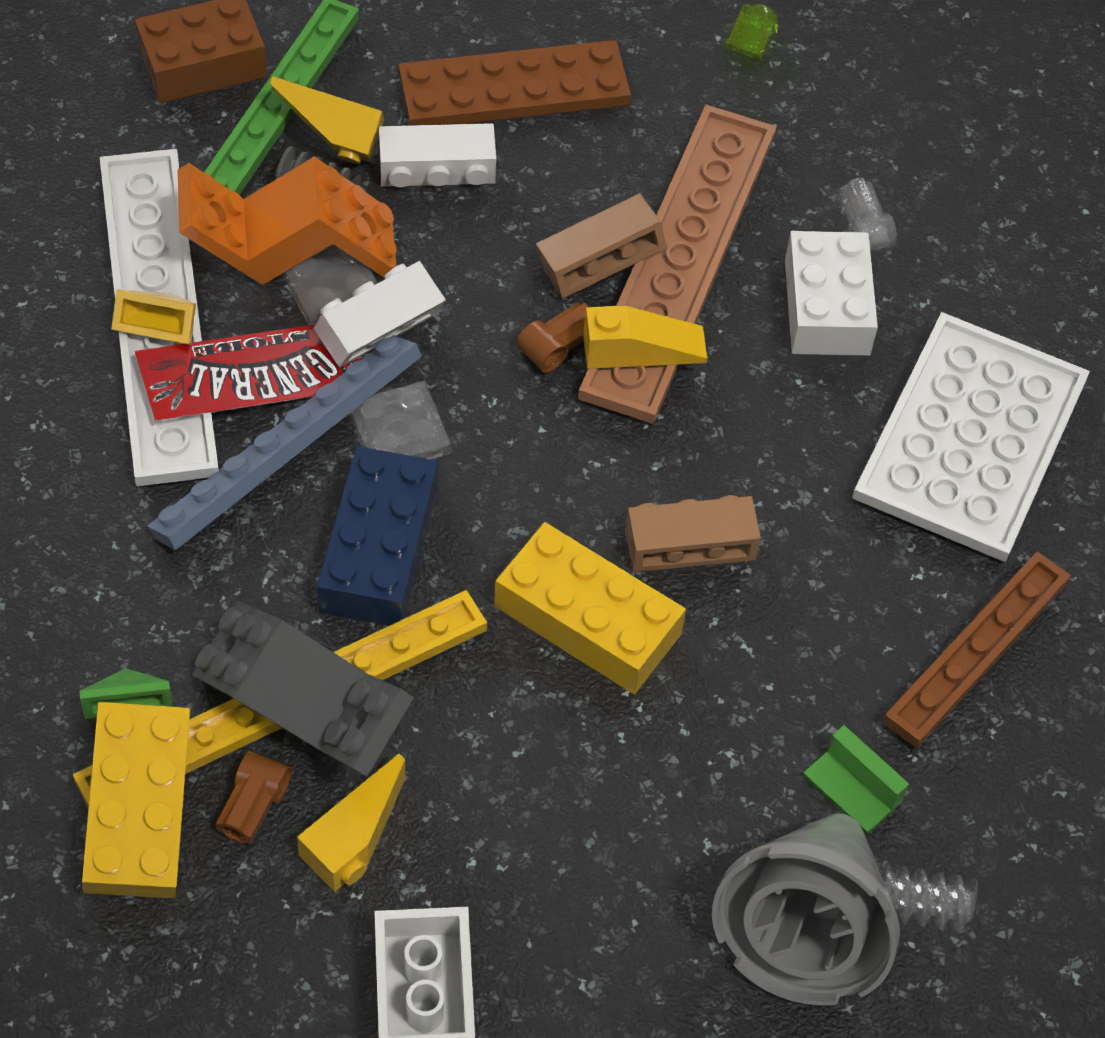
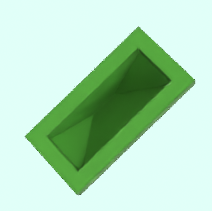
[80,668,173,719]

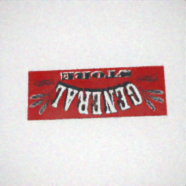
[134,324,370,421]

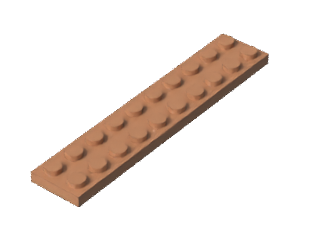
[578,105,777,424]

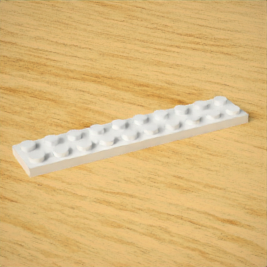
[100,149,219,487]

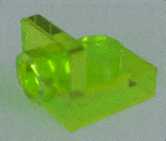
[727,3,779,60]

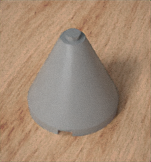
[712,813,900,1005]

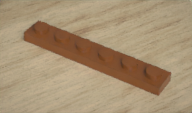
[883,551,1071,749]

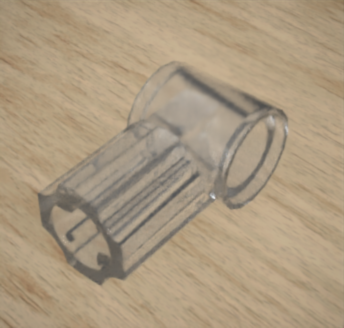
[839,178,897,251]

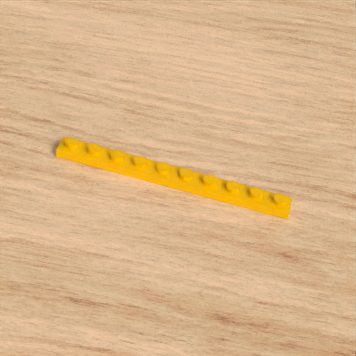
[73,590,487,809]

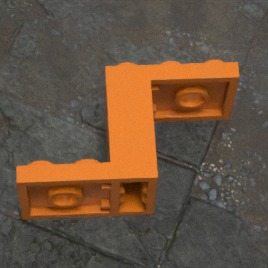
[177,156,397,285]

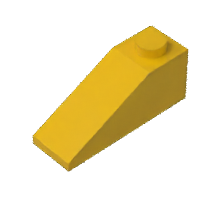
[270,76,384,164]
[583,306,707,369]
[297,754,405,892]

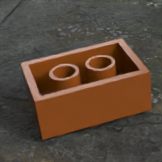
[135,0,267,103]

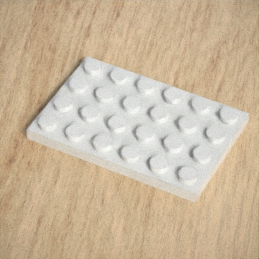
[852,312,1090,562]

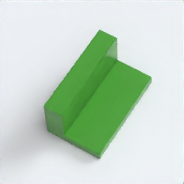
[802,725,909,836]

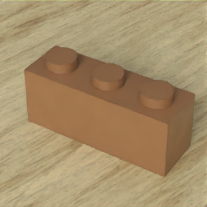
[536,193,667,299]
[625,495,761,572]

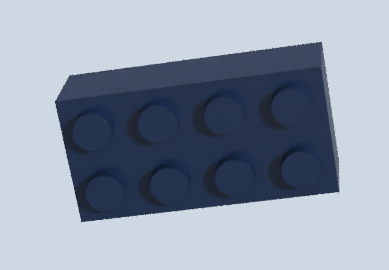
[317,446,438,626]

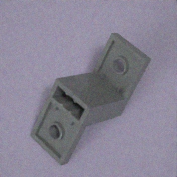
[192,601,414,776]

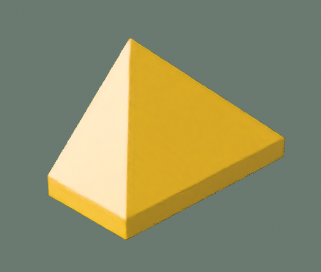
[111,289,196,344]

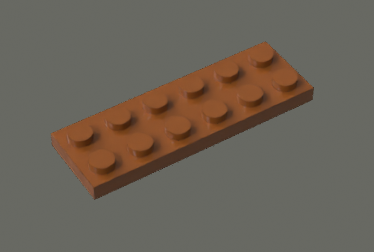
[398,40,631,126]

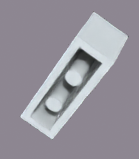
[379,123,496,187]
[313,261,446,368]

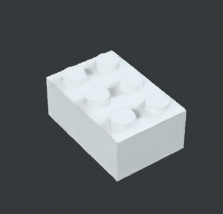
[785,231,878,355]
[375,907,475,1038]

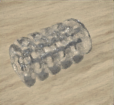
[882,863,978,934]

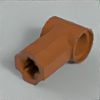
[516,302,589,373]
[216,751,292,844]

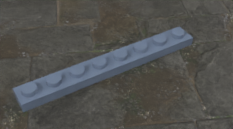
[147,335,422,550]

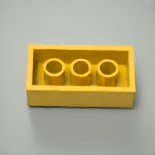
[494,522,686,695]
[82,702,190,898]

